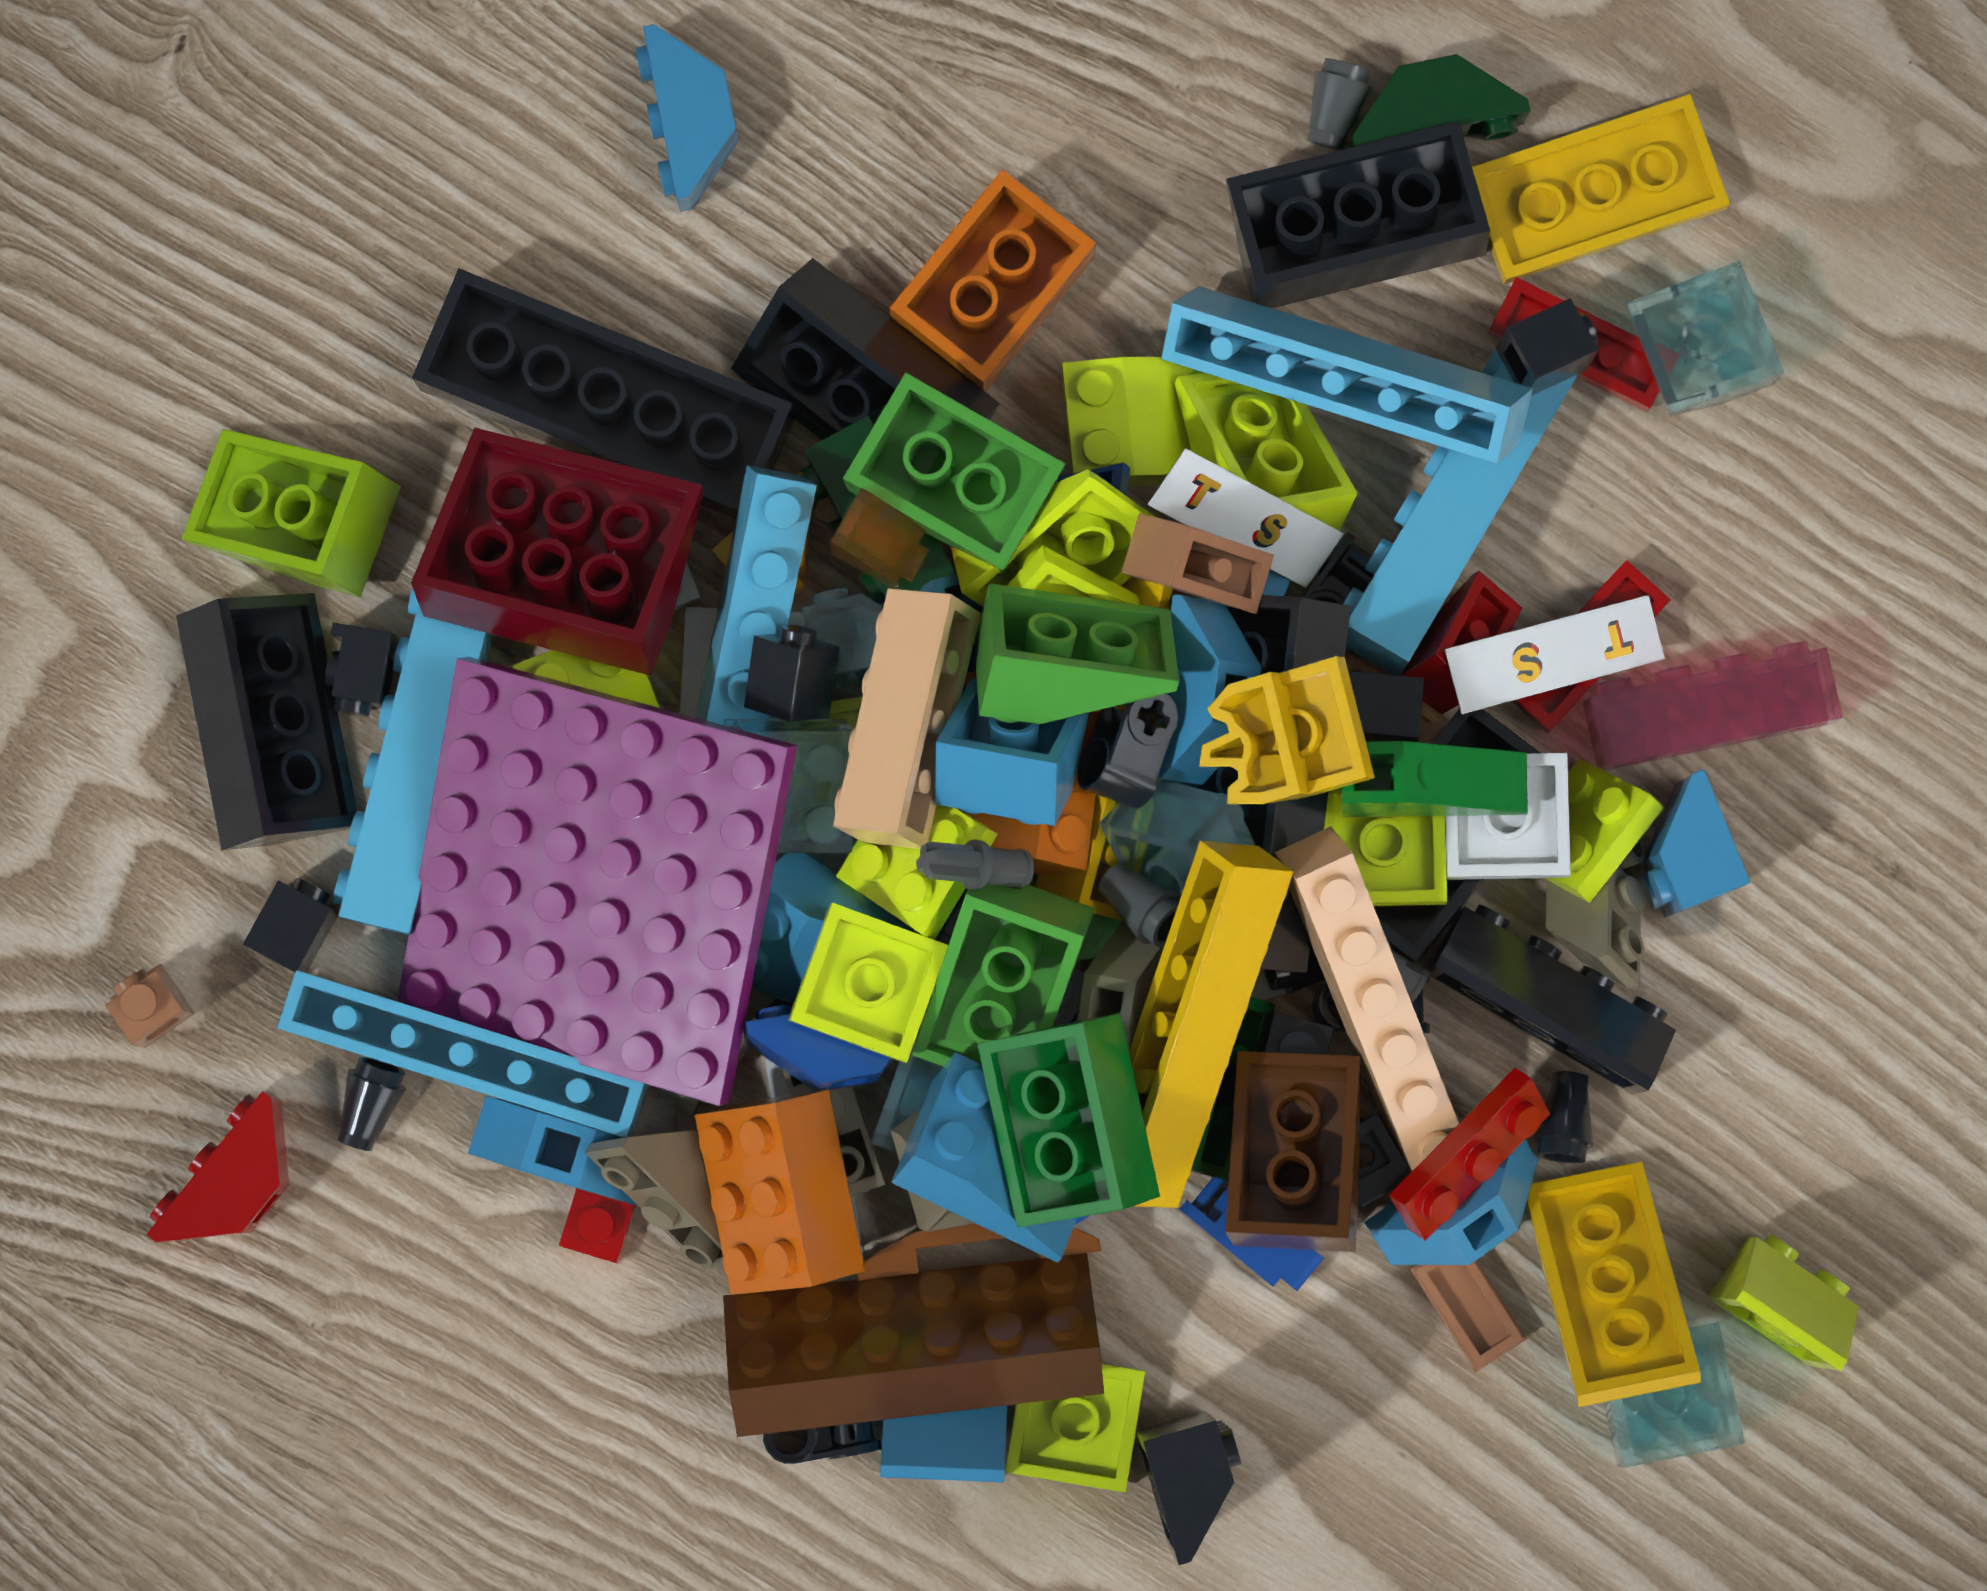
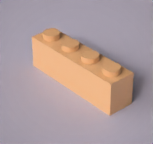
[833,588,980,849]

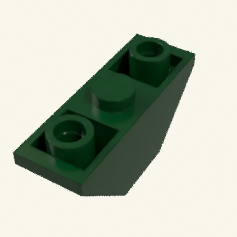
[1349,54,1531,148]

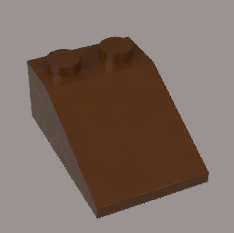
[1225,1051,1361,1252]

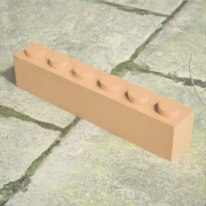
[1275,826,1459,1172]

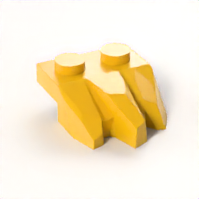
[1199,656,1375,804]

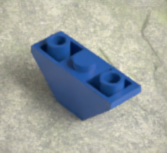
[744,1000,930,1092]

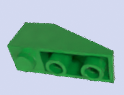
[1342,741,1528,817]

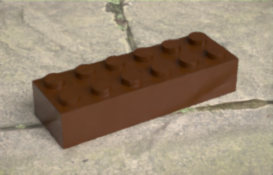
[723,1253,1104,1437]

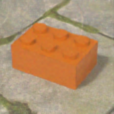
[889,169,1096,392]
[695,1090,865,1295]

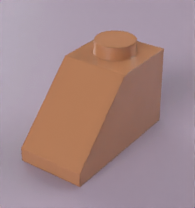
[1121,513,1274,614]

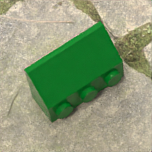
[977,1013,1160,1228]

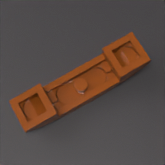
[857,1223,1101,1281]

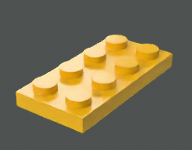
[1472,94,1730,285]
[1526,1161,1701,1407]

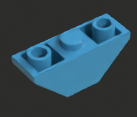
[635,24,739,212]
[1158,594,1261,785]
[468,1096,638,1206]
[1364,1139,1538,1265]

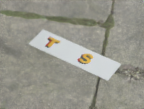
[1148,448,1344,588]
[1445,595,1665,714]

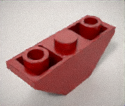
[146,1091,289,1242]

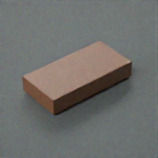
[1408,1260,1527,1372]

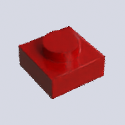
[559,1188,636,1264]

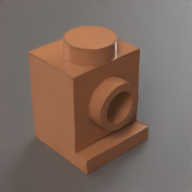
[105,964,195,1048]

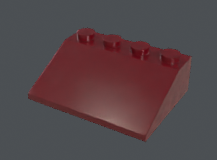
[411,427,704,676]

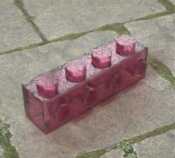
[1583,641,1843,771]

